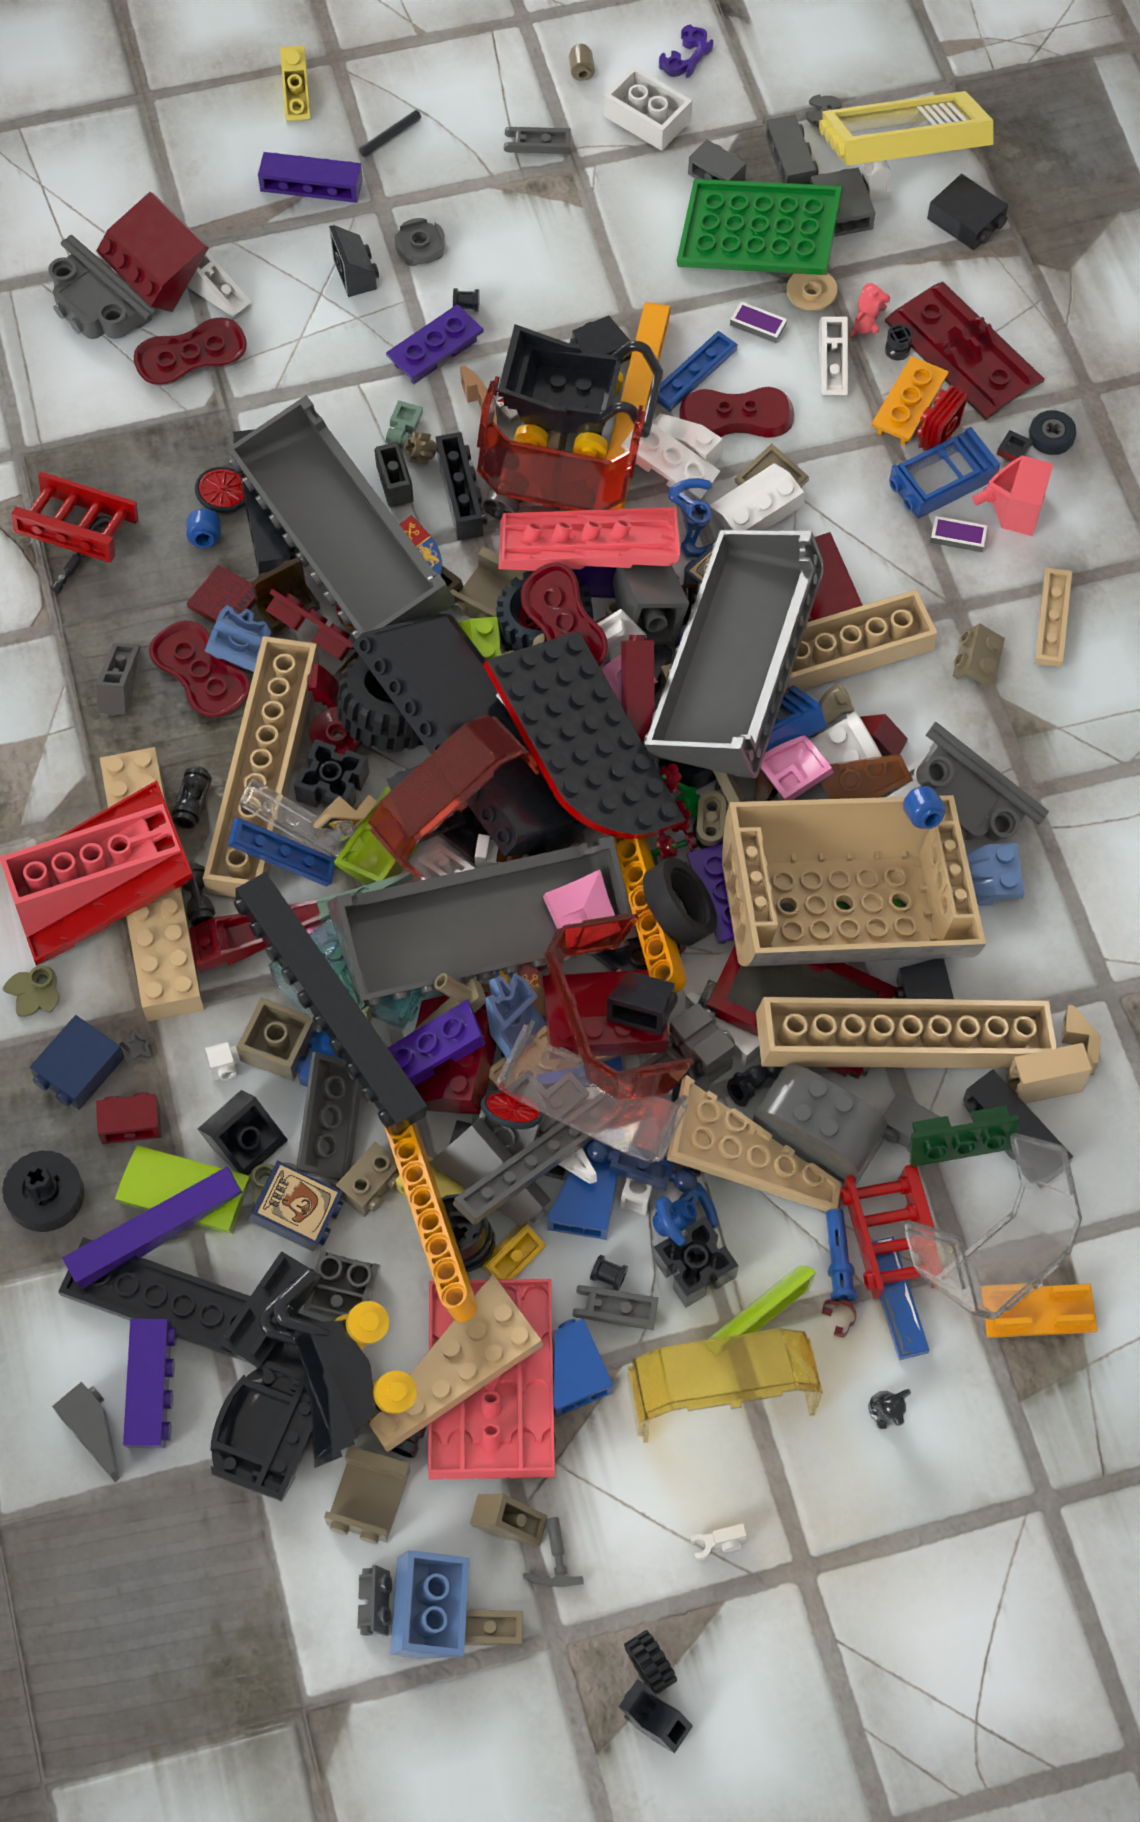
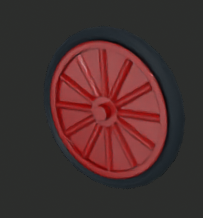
[195,467,245,513]
[481,1090,544,1129]

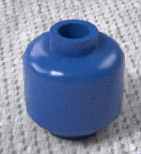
[186,509,221,548]
[903,786,946,829]

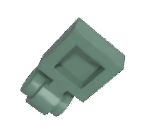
[386,400,423,449]

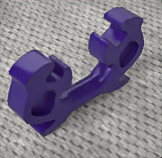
[658,24,713,78]

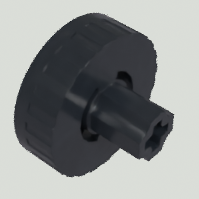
[2,1150,85,1232]

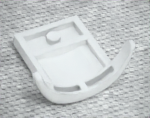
[810,712,882,764]

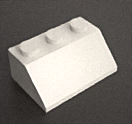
[710,463,804,531]

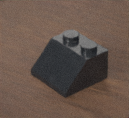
[329,225,379,297]
[197,1090,288,1176]

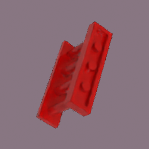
[11,471,139,563]
[840,1165,949,1300]

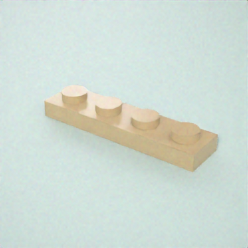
[1034,567,1072,668]

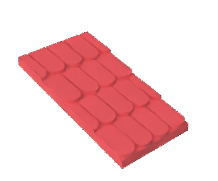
[498,507,681,571]
[428,1279,555,1480]

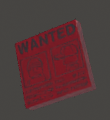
[187,565,256,623]

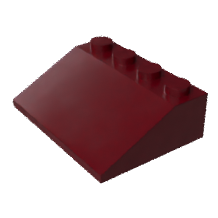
[96,192,209,312]
[542,969,669,1060]
[415,992,497,1115]

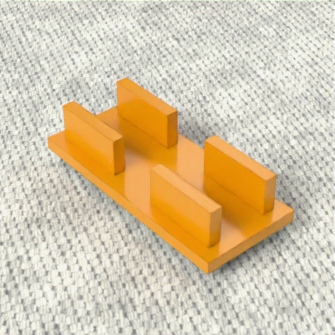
[871,356,949,446]
[981,1284,1098,1338]

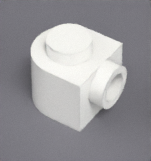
[205,1042,239,1081]

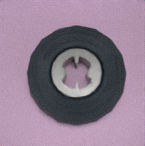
[1029,410,1077,455]

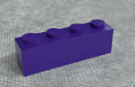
[258,152,363,203]
[123,1319,177,1448]

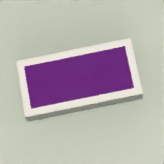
[730,302,787,343]
[930,516,988,552]

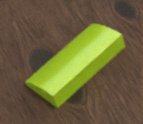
[334,785,420,885]
[115,1145,251,1234]
[701,1265,816,1364]

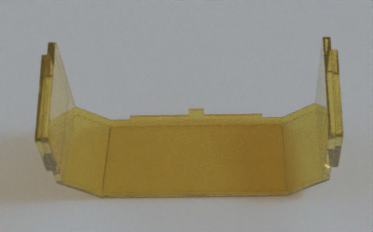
[627,1328,823,1443]

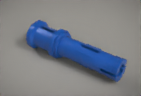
[826,1209,858,1302]

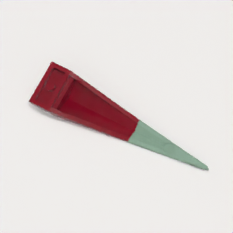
[189,872,414,974]

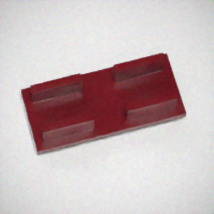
[266,589,356,661]

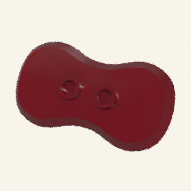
[134,317,247,386]
[679,387,794,438]
[521,562,608,667]
[149,620,251,718]

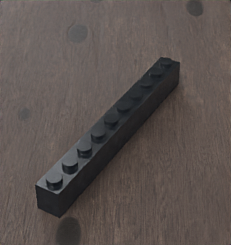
[234,872,427,1135]

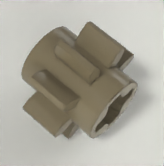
[404,432,436,465]

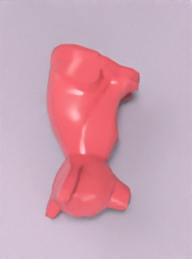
[850,283,890,338]

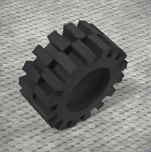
[624,1630,677,1695]

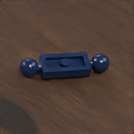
[587,1139,697,1193]

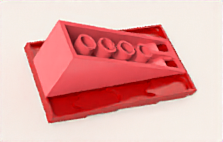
[0,780,193,966]

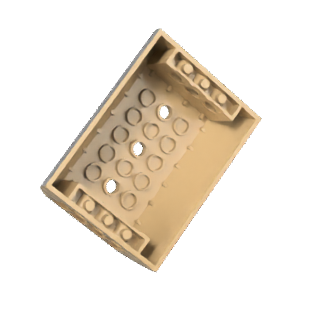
[722,795,986,966]

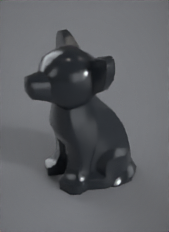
[727,1056,783,1107]
[868,1389,911,1429]

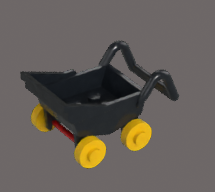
[498,324,663,463]
[259,1268,417,1468]

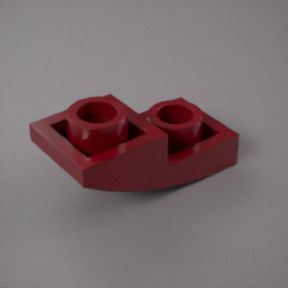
[307,664,339,708]

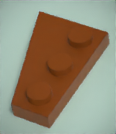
[820,754,913,799]

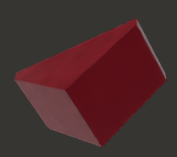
[860,714,908,756]

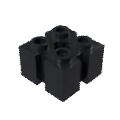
[293,739,370,808]
[653,1216,739,1308]

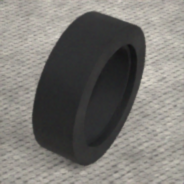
[643,857,717,946]

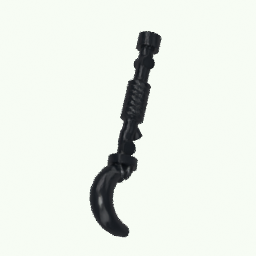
[51,516,111,593]

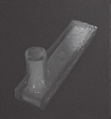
[238,778,355,858]

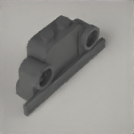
[48,235,158,339]
[916,722,1049,840]

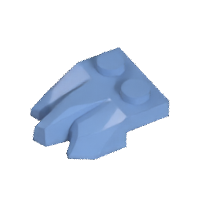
[205,605,271,672]
[966,843,1024,906]
[485,973,546,1058]

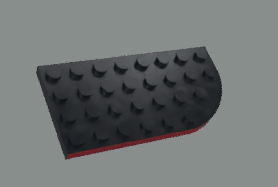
[483,631,686,839]

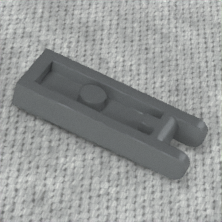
[504,127,571,154]
[572,1285,659,1330]

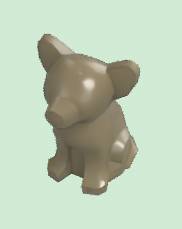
[810,683,854,737]

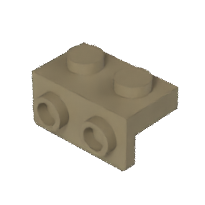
[953,623,1005,687]

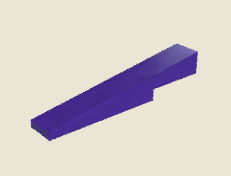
[62,1167,243,1289]

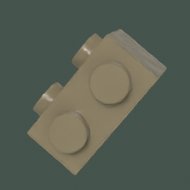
[335,1142,400,1217]

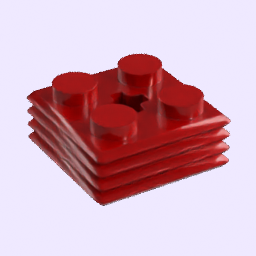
[916,385,968,451]

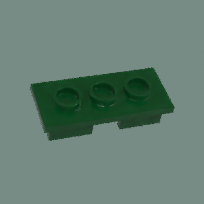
[909,1106,1019,1167]

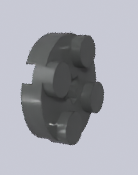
[395,218,445,266]

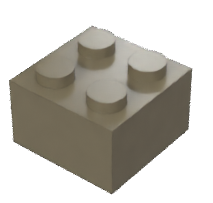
[236,997,318,1081]

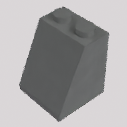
[612,565,689,645]

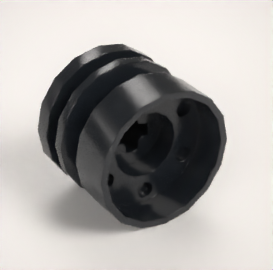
[433,1194,496,1272]

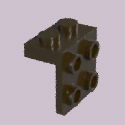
[252,558,320,633]

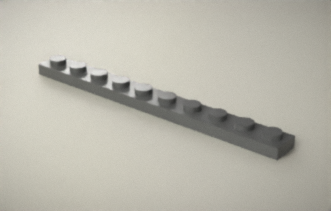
[453,1045,689,1225]

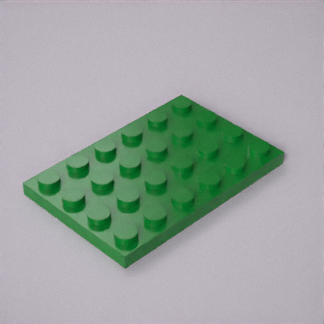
[677,179,843,275]

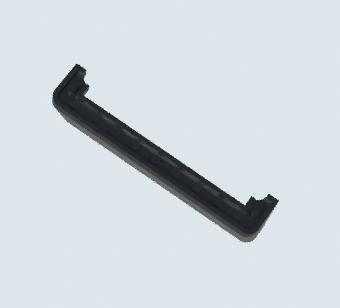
[352,613,588,857]

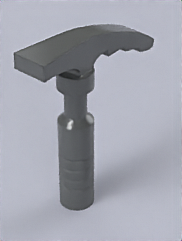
[523,1517,584,1587]

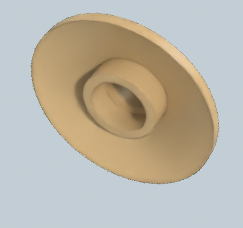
[786,273,837,311]

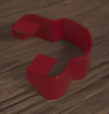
[821,1299,856,1338]

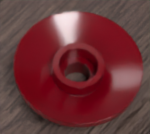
[309,707,362,755]

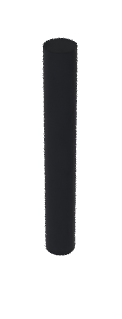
[359,110,421,157]

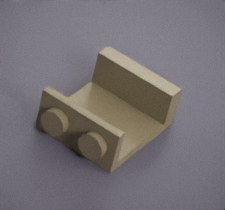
[450,546,527,627]
[324,1446,410,1544]

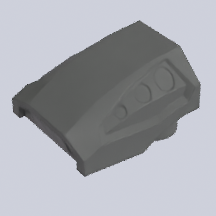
[303,1250,381,1318]

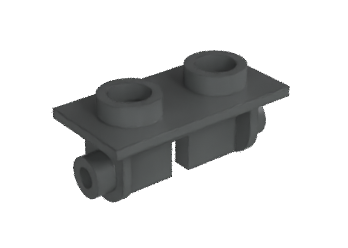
[357,1565,392,1636]

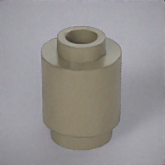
[569,44,595,81]

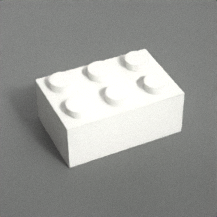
[604,66,693,151]

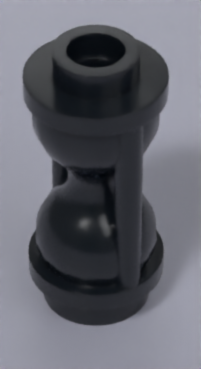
[172,766,212,829]
[183,863,216,926]

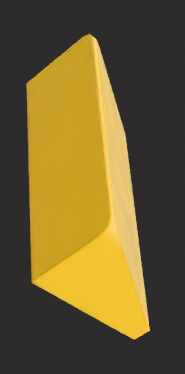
[482,1223,547,1280]

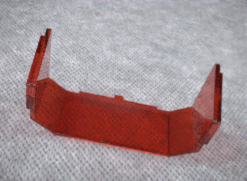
[477,376,646,511]
[368,714,539,878]
[544,913,694,1101]

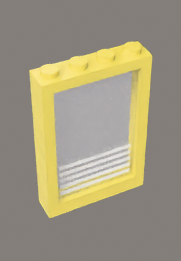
[819,91,993,166]

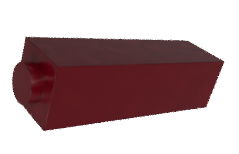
[621,635,654,742]

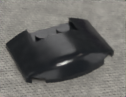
[210,1360,312,1502]

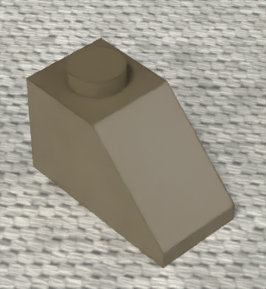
[470,1494,547,1546]

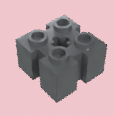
[668,1002,735,1084]

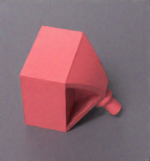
[972,456,1053,536]

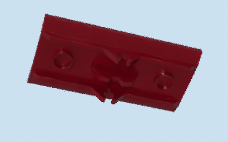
[885,281,1045,420]

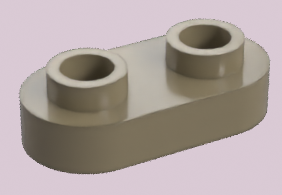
[696,791,726,846]

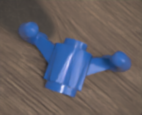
[668,478,717,558]
[652,1182,719,1246]

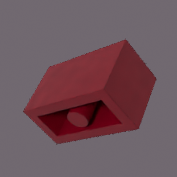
[96,1092,162,1144]

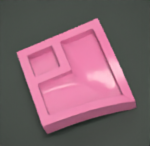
[761,735,834,801]
[543,870,620,947]

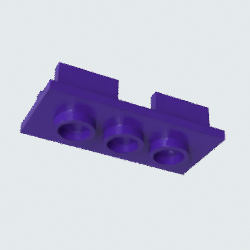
[386,304,484,384]
[686,843,735,945]
[387,1000,485,1087]

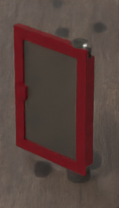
[698,945,895,1079]

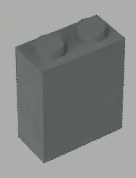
[810,167,876,237]

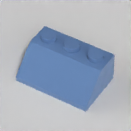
[390,1550,470,1659]

